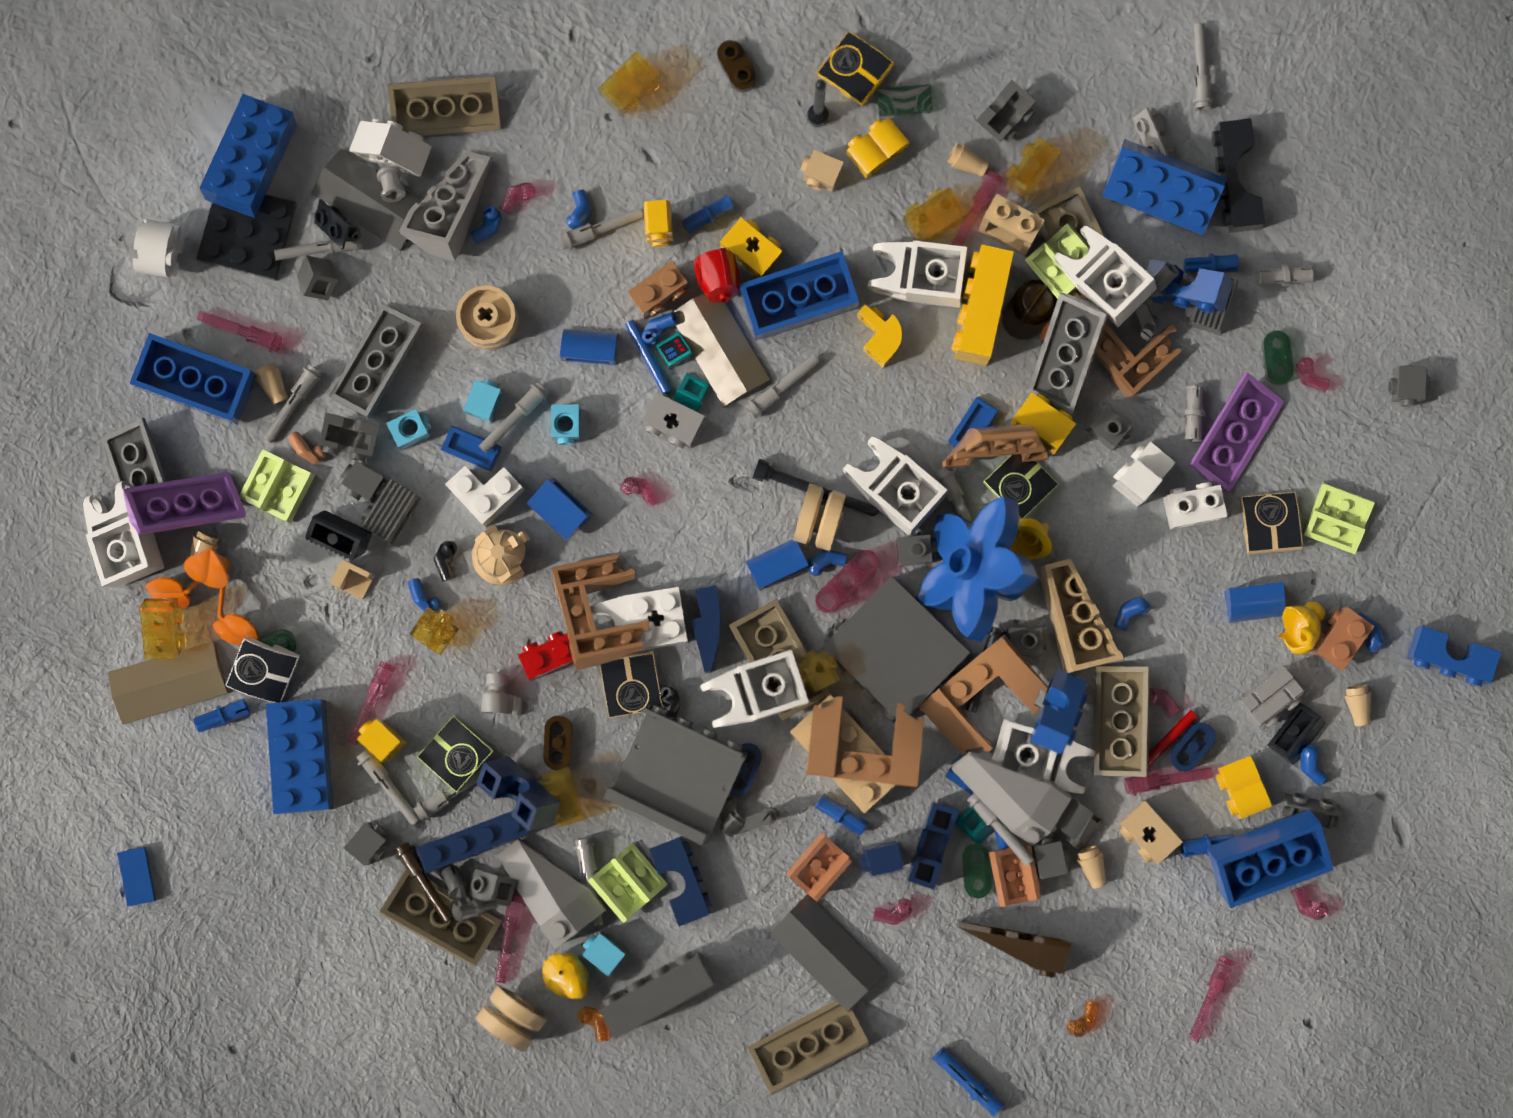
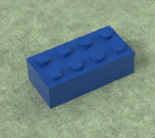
[200,94,297,218]
[1102,139,1225,235]
[739,251,859,341]
[129,333,256,425]
[266,699,334,814]
[1207,810,1334,909]

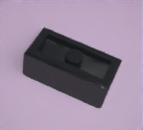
[1267,702,1326,765]

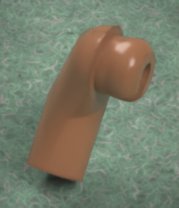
[288,432,326,464]

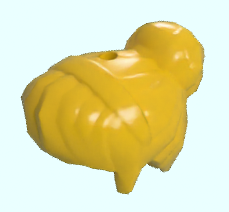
[1278,601,1325,655]
[542,952,589,999]

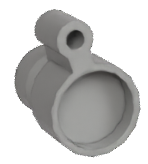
[481,674,522,716]

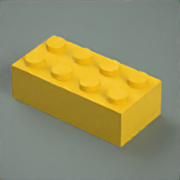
[951,245,1014,366]

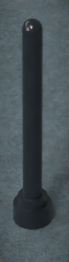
[807,79,829,127]
[752,458,879,516]

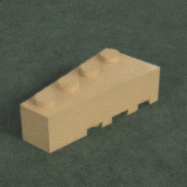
[1037,559,1124,673]

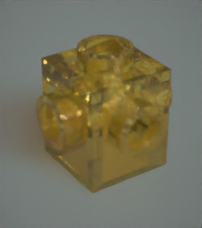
[409,607,459,656]
[797,649,840,695]

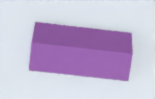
[1190,372,1285,493]
[123,472,246,535]

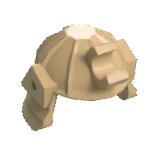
[472,526,530,585]

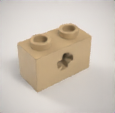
[1117,801,1182,864]

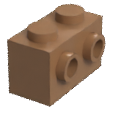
[628,261,688,319]

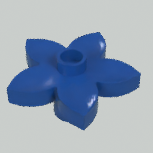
[916,496,1038,642]

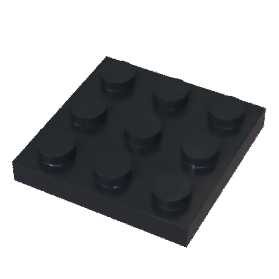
[196,194,297,281]

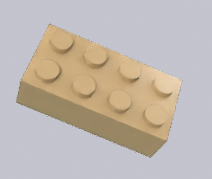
[789,695,895,813]

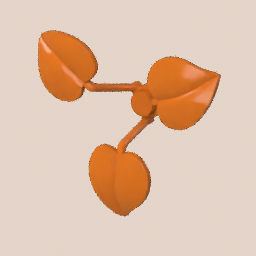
[145,547,262,646]

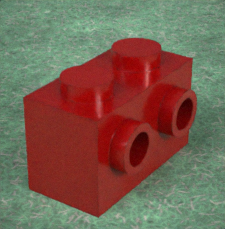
[518,631,574,681]

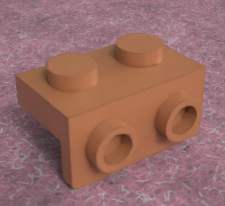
[1310,607,1374,671]
[786,832,852,901]
[989,845,1041,907]

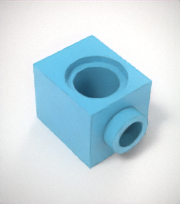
[463,378,503,423]
[551,404,580,445]
[387,409,432,451]
[582,932,627,976]

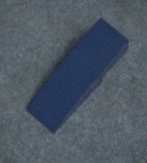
[691,585,721,674]

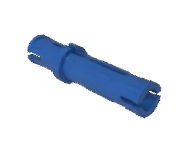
[932,1046,1005,1117]

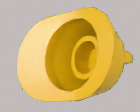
[1009,518,1052,560]

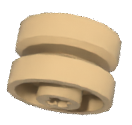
[456,285,519,350]
[793,483,846,551]
[476,985,548,1052]

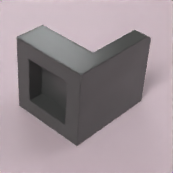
[297,255,338,301]

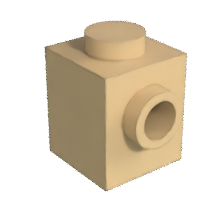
[800,150,844,192]

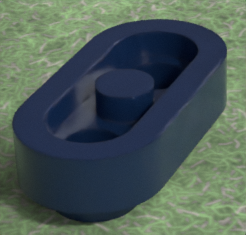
[1169,723,1216,771]
[730,743,762,796]

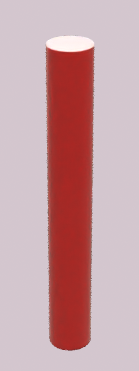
[1148,710,1198,768]

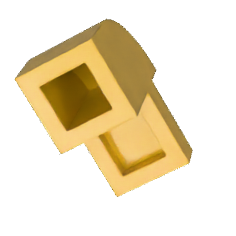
[857,304,902,368]

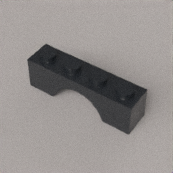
[1212,118,1266,233]

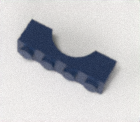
[416,811,532,873]

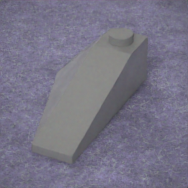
[399,151,492,261]
[952,751,1071,846]
[497,839,606,949]

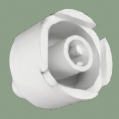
[133,219,185,278]

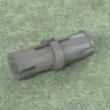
[1256,265,1314,287]
[1183,386,1205,442]

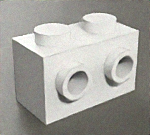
[1163,482,1227,530]

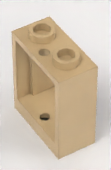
[978,194,1045,256]

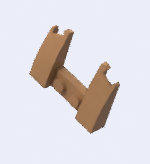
[1078,283,1181,397]
[551,554,649,670]
[919,635,1049,756]
[806,696,924,787]

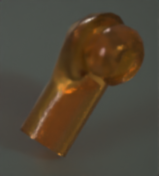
[1067,1001,1099,1037]
[577,1006,610,1042]

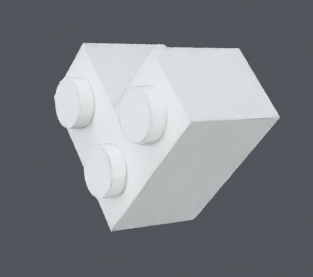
[349,119,432,176]
[1113,442,1176,507]
[445,466,525,527]

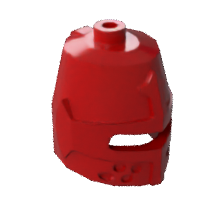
[693,248,740,304]

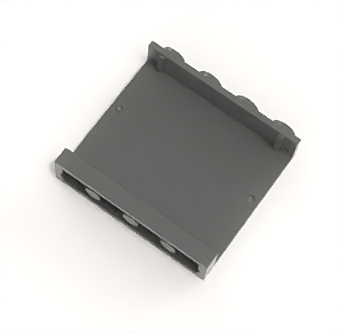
[822,576,970,724]
[604,705,748,845]

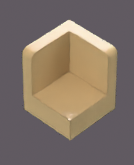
[330,560,375,599]

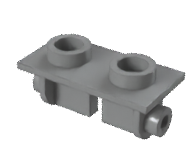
[1132,108,1176,158]

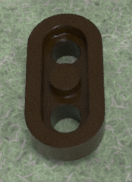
[717,40,756,92]
[543,716,572,771]

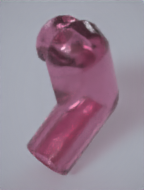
[499,182,536,214]
[1296,357,1330,392]
[620,476,660,507]
[1150,688,1180,717]
[1291,886,1329,920]
[873,898,913,925]

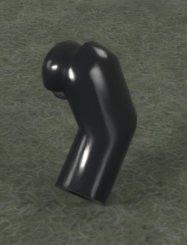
[433,541,457,582]

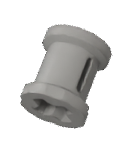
[377,166,406,203]

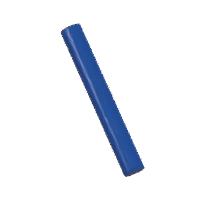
[625,319,672,395]

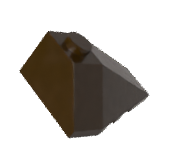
[956,921,1072,978]

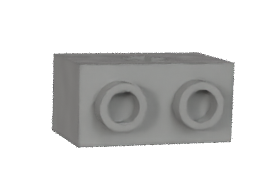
[641,392,705,449]

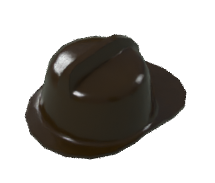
[1002,280,1058,340]

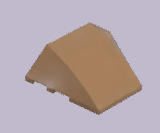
[942,424,1049,468]

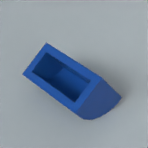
[560,329,618,365]
[527,478,593,540]
[745,539,809,591]
[1224,582,1285,623]

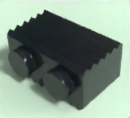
[305,510,372,561]

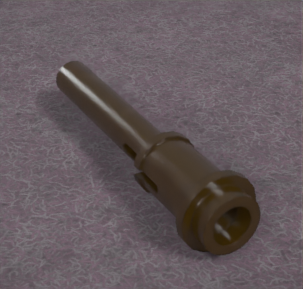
[395,842,453,923]

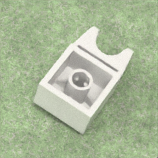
[1053,226,1157,327]
[867,240,967,308]
[843,437,947,536]
[83,481,164,587]
[590,587,688,650]
[700,650,809,728]
[993,719,1096,793]

